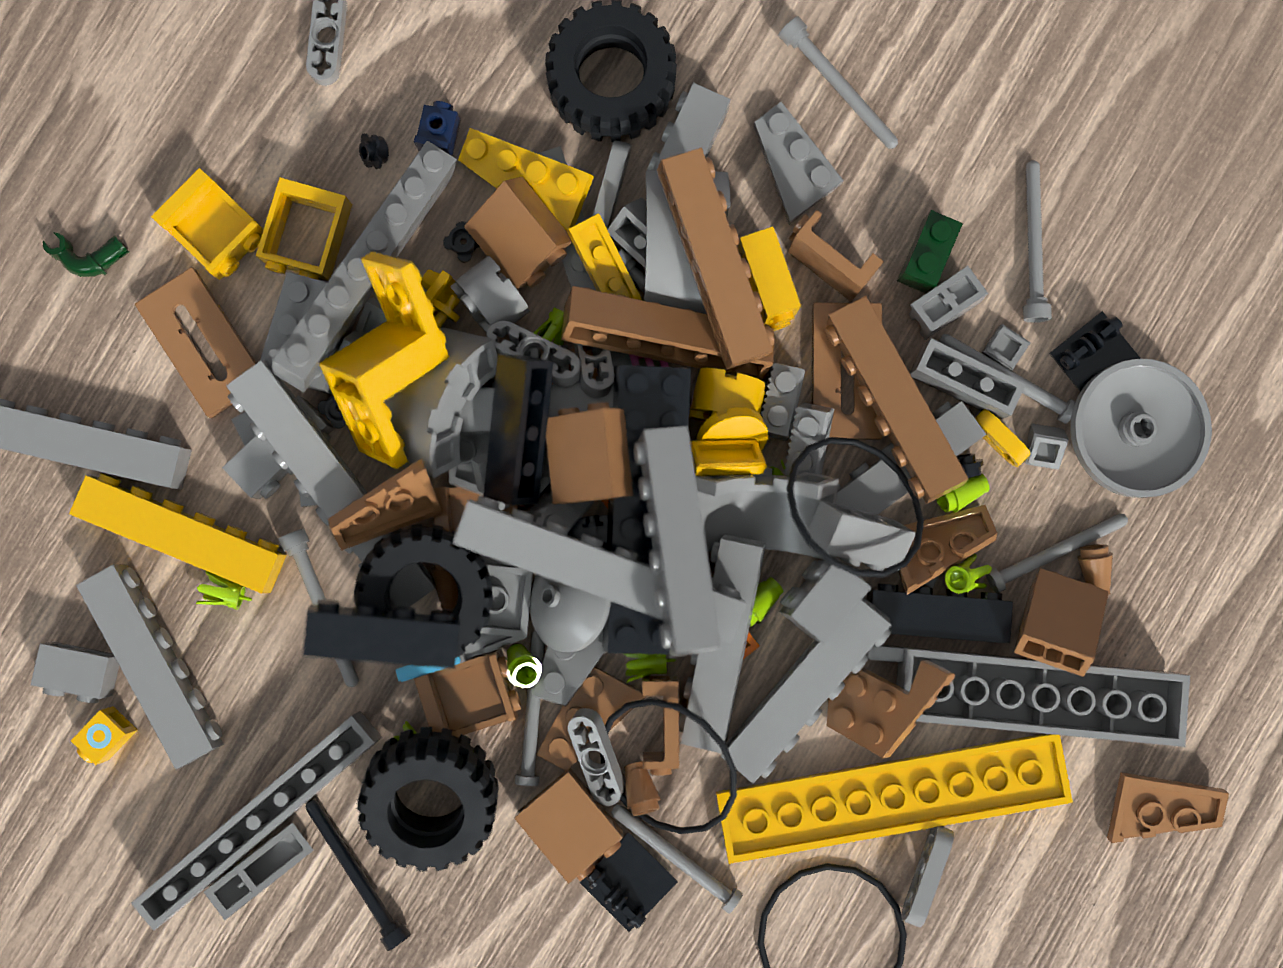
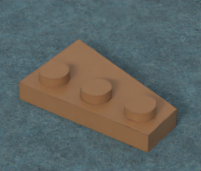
[328,459,443,551]
[898,505,997,595]
[536,667,646,771]
[1107,772,1229,843]

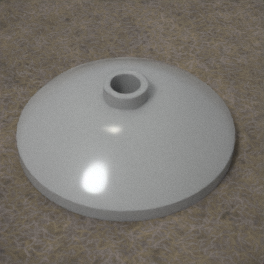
[530,574,611,652]

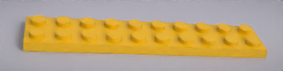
[716,734,1073,864]

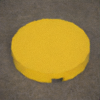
[697,407,768,450]

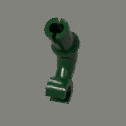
[43,232,130,277]

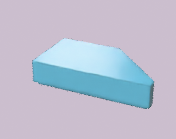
[395,656,461,682]

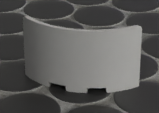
[644,170,731,314]
[384,327,497,478]
[695,468,839,559]

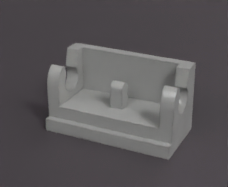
[909,266,988,340]

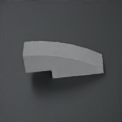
[204,822,313,920]

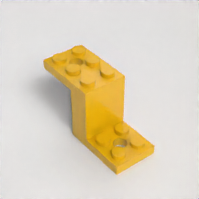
[319,252,449,469]

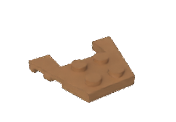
[826,660,955,758]

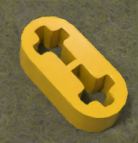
[975,409,1031,467]

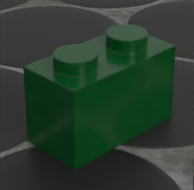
[897,210,963,294]

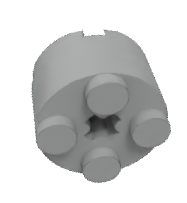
[450,256,530,337]

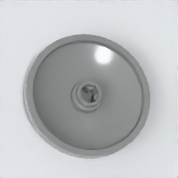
[1070,359,1212,498]

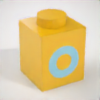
[71,706,138,765]

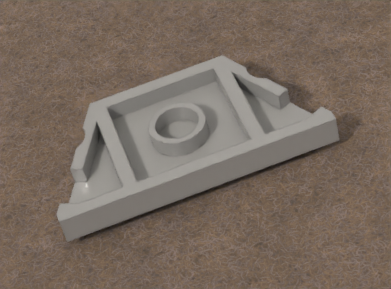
[460,553,533,663]

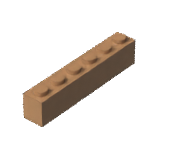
[657,147,774,370]
[561,286,774,381]
[825,296,969,504]

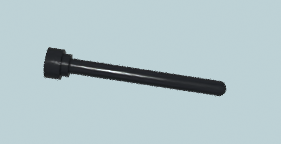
[305,800,411,951]

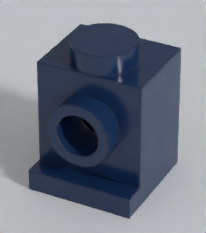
[414,101,461,156]

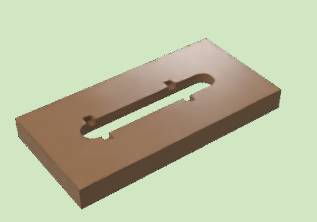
[134,267,257,419]
[812,302,882,440]

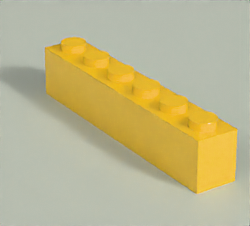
[69,473,287,594]

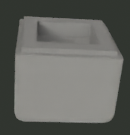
[1024,424,1069,470]

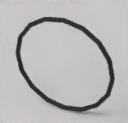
[786,437,924,577]
[600,698,737,834]
[757,863,907,968]

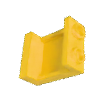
[151,168,264,280]

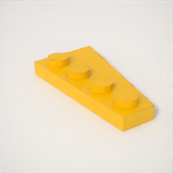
[458,128,594,230]

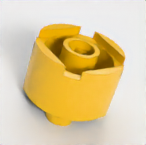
[689,368,766,422]

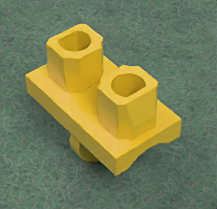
[420,269,460,328]

